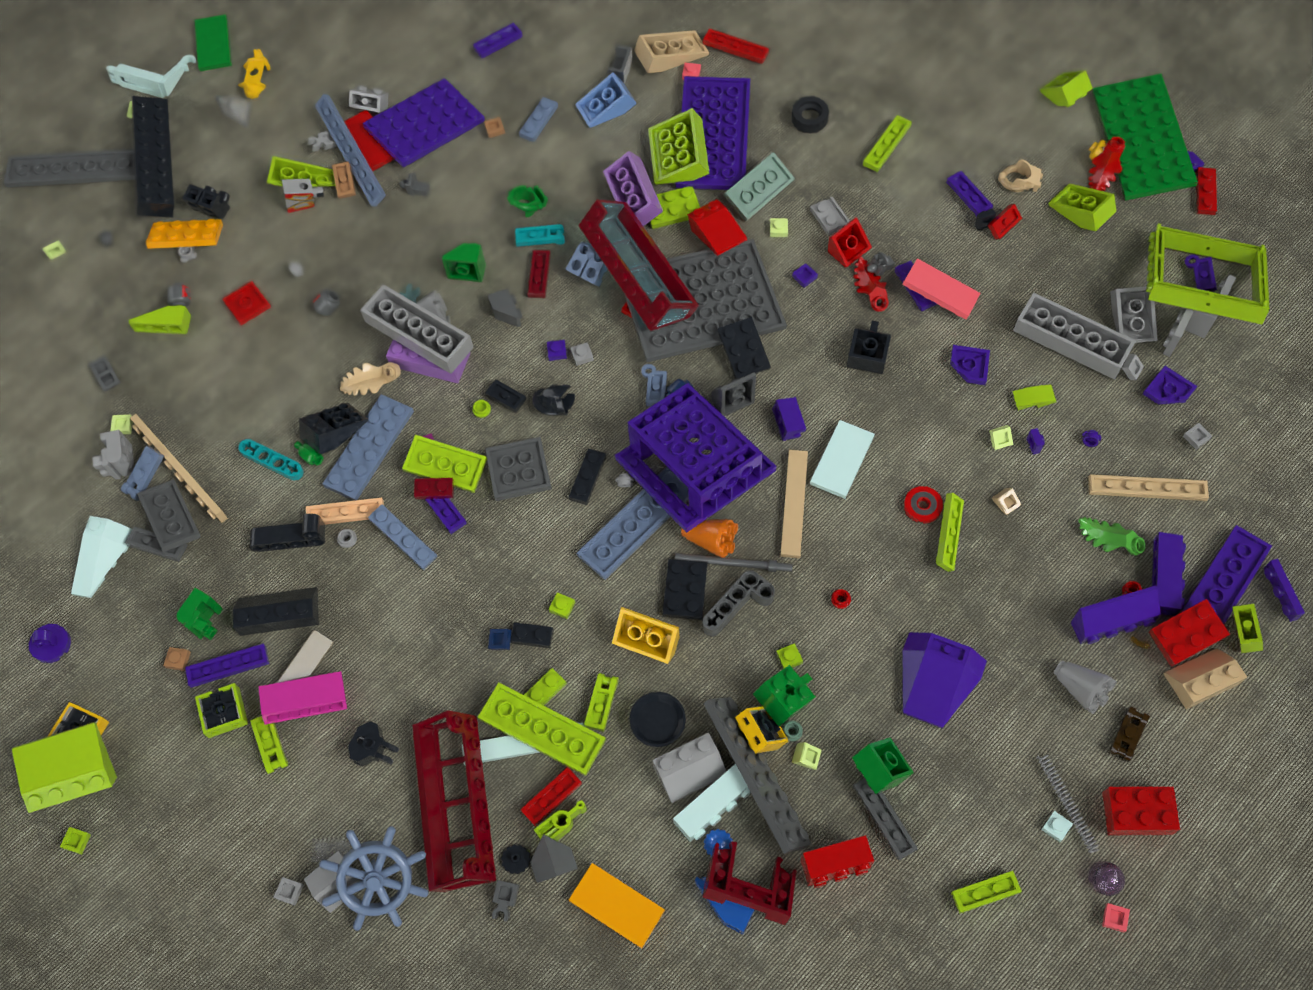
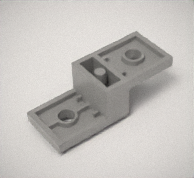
[1163,275,1236,357]

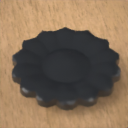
[501,844,531,874]

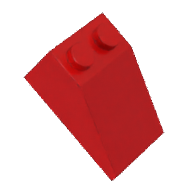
[687,199,747,256]

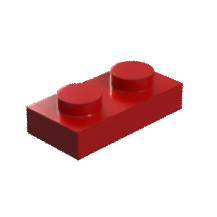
[988,204,1022,239]

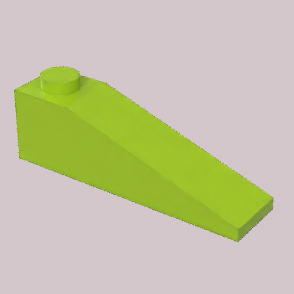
[267,156,336,187]

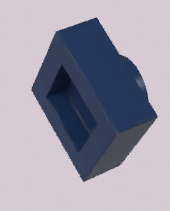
[488,629,511,650]

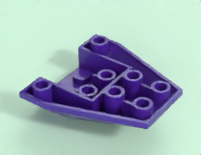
[902,632,987,728]

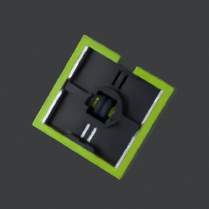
[195,683,248,738]

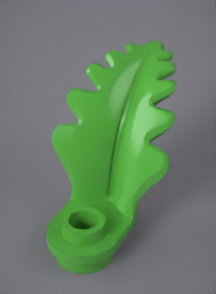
[1079,517,1145,555]

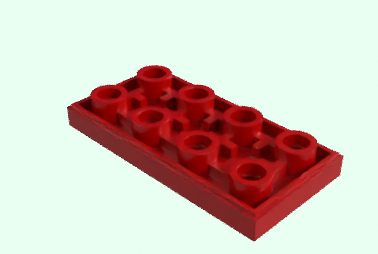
[344,110,395,171]

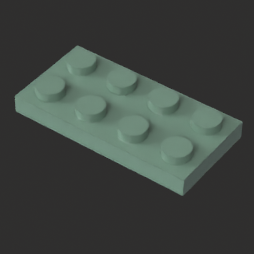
[723,152,795,222]

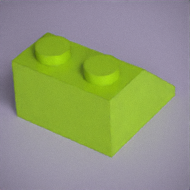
[1039,70,1093,107]

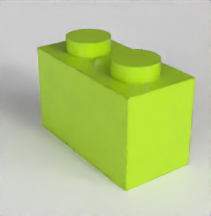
[1233,604,1263,653]

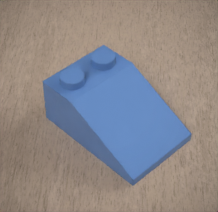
[575,72,637,128]

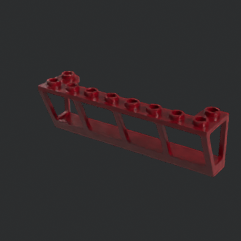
[412,710,496,892]

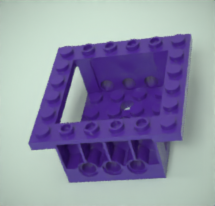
[615,383,777,533]

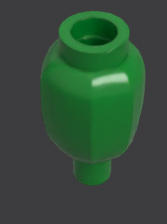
[294,441,324,466]

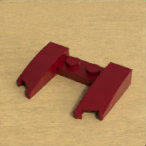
[702,841,797,925]

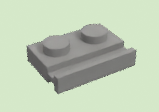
[810,197,850,235]

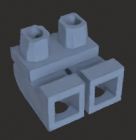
[565,242,607,287]

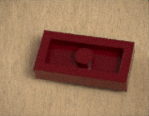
[414,478,454,499]

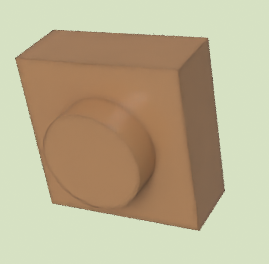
[484,117,505,138]
[163,647,191,671]

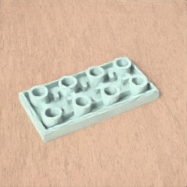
[810,420,875,499]

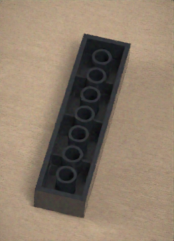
[132,96,174,218]

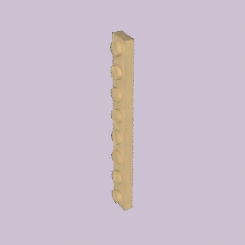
[130,414,228,523]

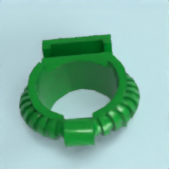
[507,185,548,217]

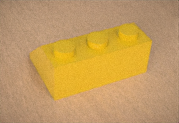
[612,607,680,664]

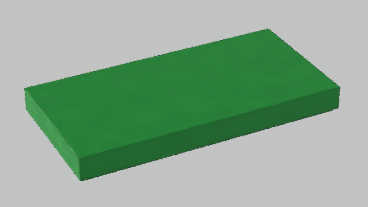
[194,14,232,72]

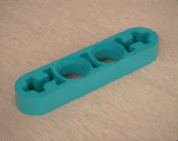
[239,439,304,481]

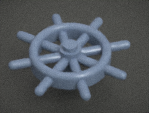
[319,826,429,931]

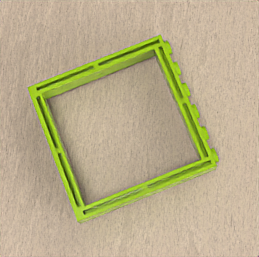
[1146,223,1270,325]

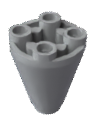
[1054,661,1117,714]

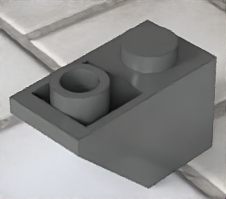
[488,288,523,327]

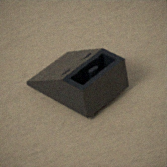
[299,403,368,454]

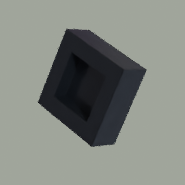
[975,208,996,231]

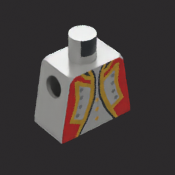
[282,179,324,213]

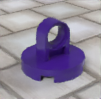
[29,624,71,663]

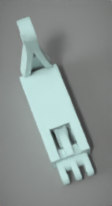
[106,55,197,98]

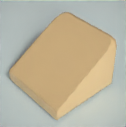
[992,488,1021,515]

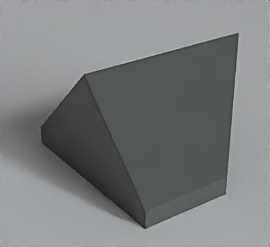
[530,834,578,883]

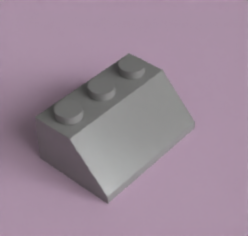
[652,733,727,803]

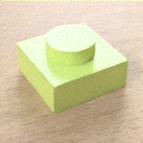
[770,218,788,237]
[110,414,133,435]
[990,425,1013,450]

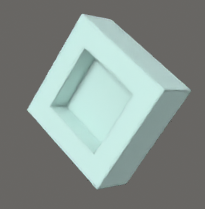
[1041,811,1073,842]

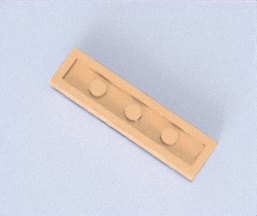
[306,497,384,525]

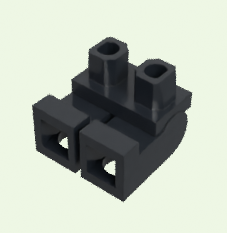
[182,184,231,220]

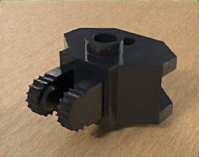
[348,721,399,767]

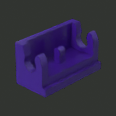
[772,397,806,441]

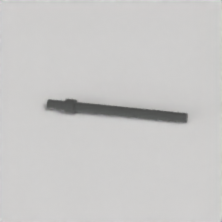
[675,553,793,572]

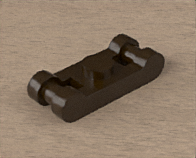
[1109,706,1150,762]

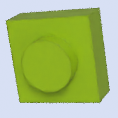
[549,593,575,619]
[776,643,803,669]
[60,827,91,855]

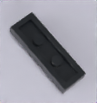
[569,448,606,505]

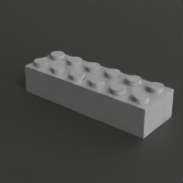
[360,284,473,374]
[1013,293,1136,380]

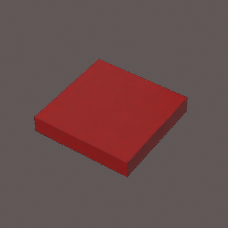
[222,281,271,326]

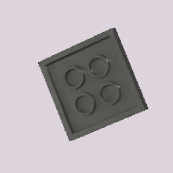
[485,437,552,501]

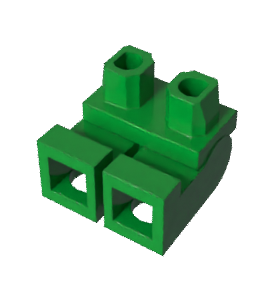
[177,587,223,640]

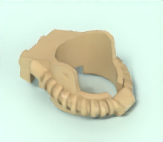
[998,159,1043,192]

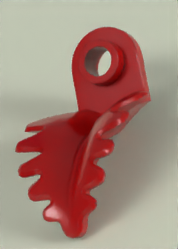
[1088,137,1125,191]
[853,257,889,312]

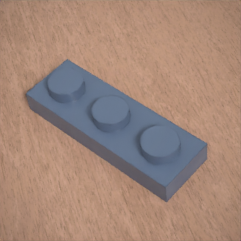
[519,97,558,142]

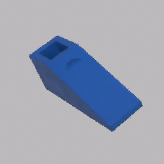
[695,876,755,935]

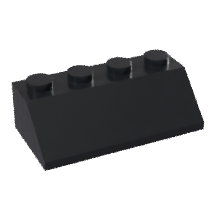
[233,587,319,636]

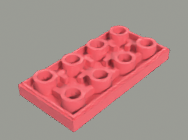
[902,258,980,319]

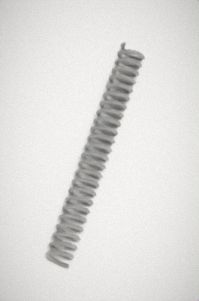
[1036,755,1099,853]

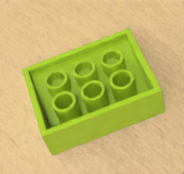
[648,108,709,185]
[12,722,117,813]

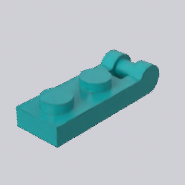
[515,224,565,247]

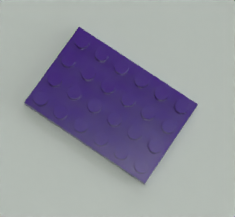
[363,78,485,168]

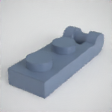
[121,446,164,501]

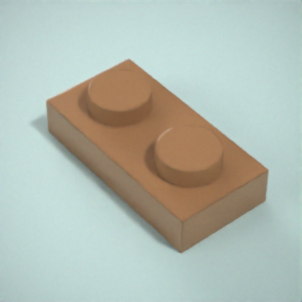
[332,161,356,199]

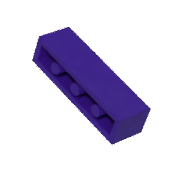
[1152,532,1186,616]

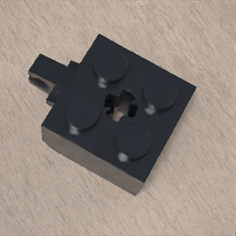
[847,320,892,374]

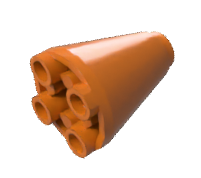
[681,519,738,558]

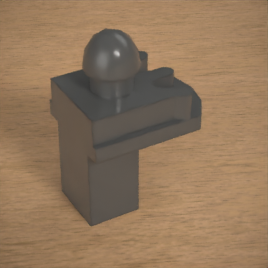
[400,173,431,197]
[867,252,895,276]

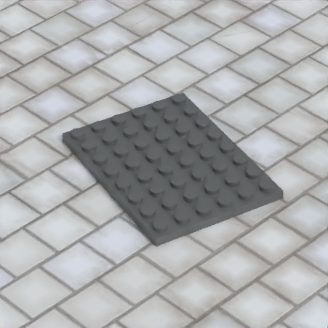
[624,239,787,362]

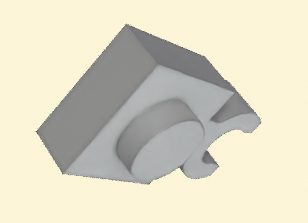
[308,131,338,151]

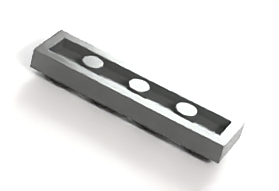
[853,778,918,861]

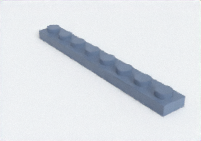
[315,94,386,207]

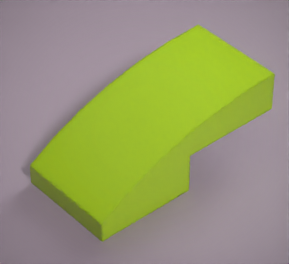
[1012,385,1056,411]

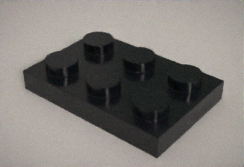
[717,317,771,379]
[663,559,707,620]

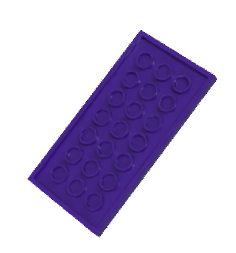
[676,76,751,190]

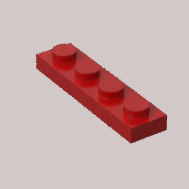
[703,28,769,64]

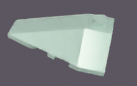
[71,516,132,598]

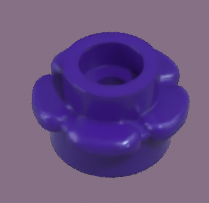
[1082,430,1102,447]

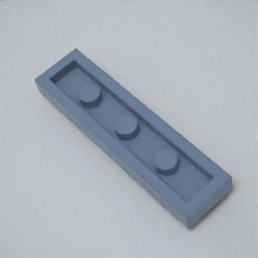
[368,504,437,571]

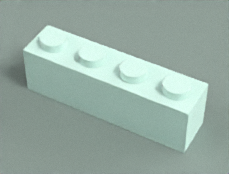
[673,764,751,842]

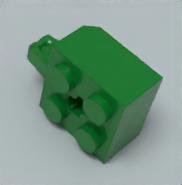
[753,665,816,726]

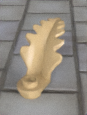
[340,362,401,396]

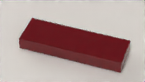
[527,250,551,298]

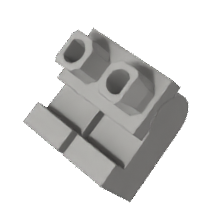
[92,430,134,480]

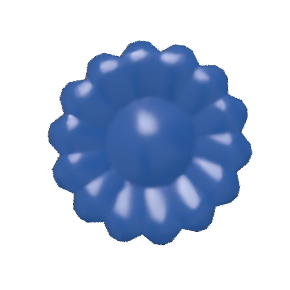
[704,829,733,856]

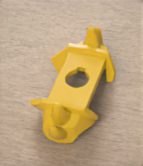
[238,49,271,99]

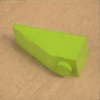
[129,305,191,334]

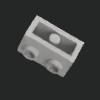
[349,85,389,113]

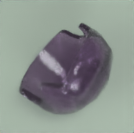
[1088,861,1125,896]

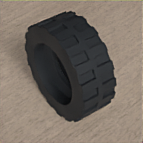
[791,96,829,134]

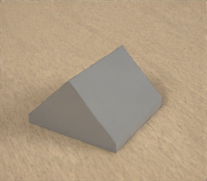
[304,850,361,913]

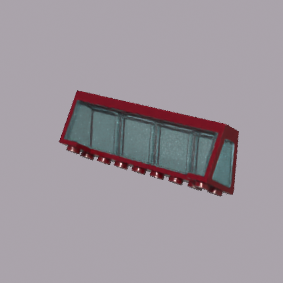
[578,199,699,331]

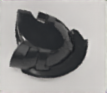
[532,384,575,416]

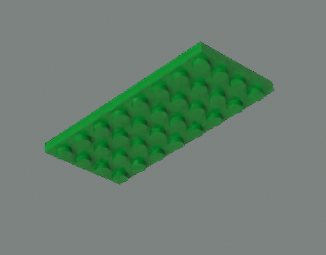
[1092,73,1198,201]

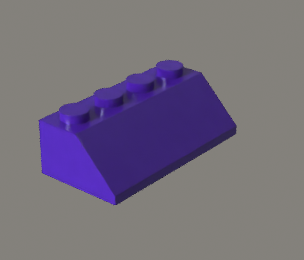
[1071,585,1161,644]

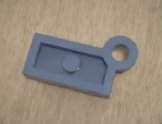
[641,364,667,406]

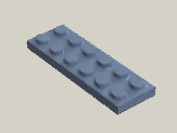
[323,394,414,501]

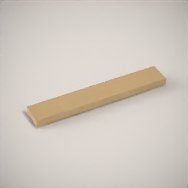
[781,450,808,558]
[1088,474,1209,501]

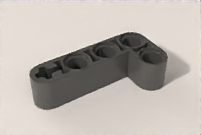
[703,570,775,637]

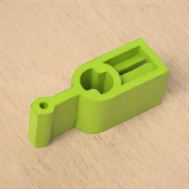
[534,800,587,841]

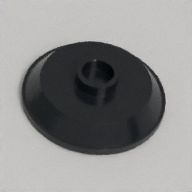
[629,692,686,747]

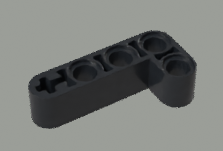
[250,513,325,552]

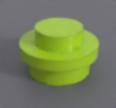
[472,400,491,418]

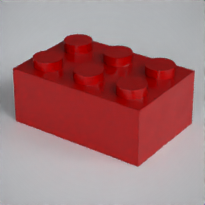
[1148,599,1230,667]
[1102,787,1180,835]
[801,835,874,888]

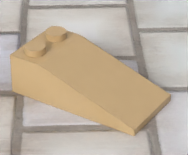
[634,30,709,73]

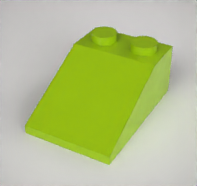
[1049,183,1116,232]

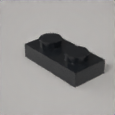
[485,379,526,413]
[510,622,554,649]

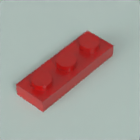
[1196,167,1217,215]
[520,767,582,826]

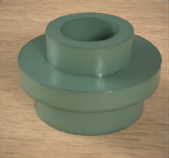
[782,721,803,742]

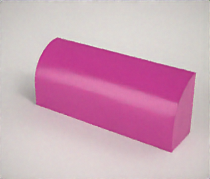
[258,671,347,725]

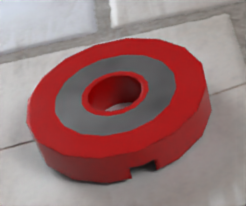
[904,486,943,524]

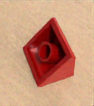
[828,217,872,267]

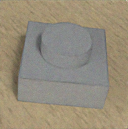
[571,342,594,366]
[1122,354,1144,380]
[1183,423,1212,450]
[273,877,304,906]

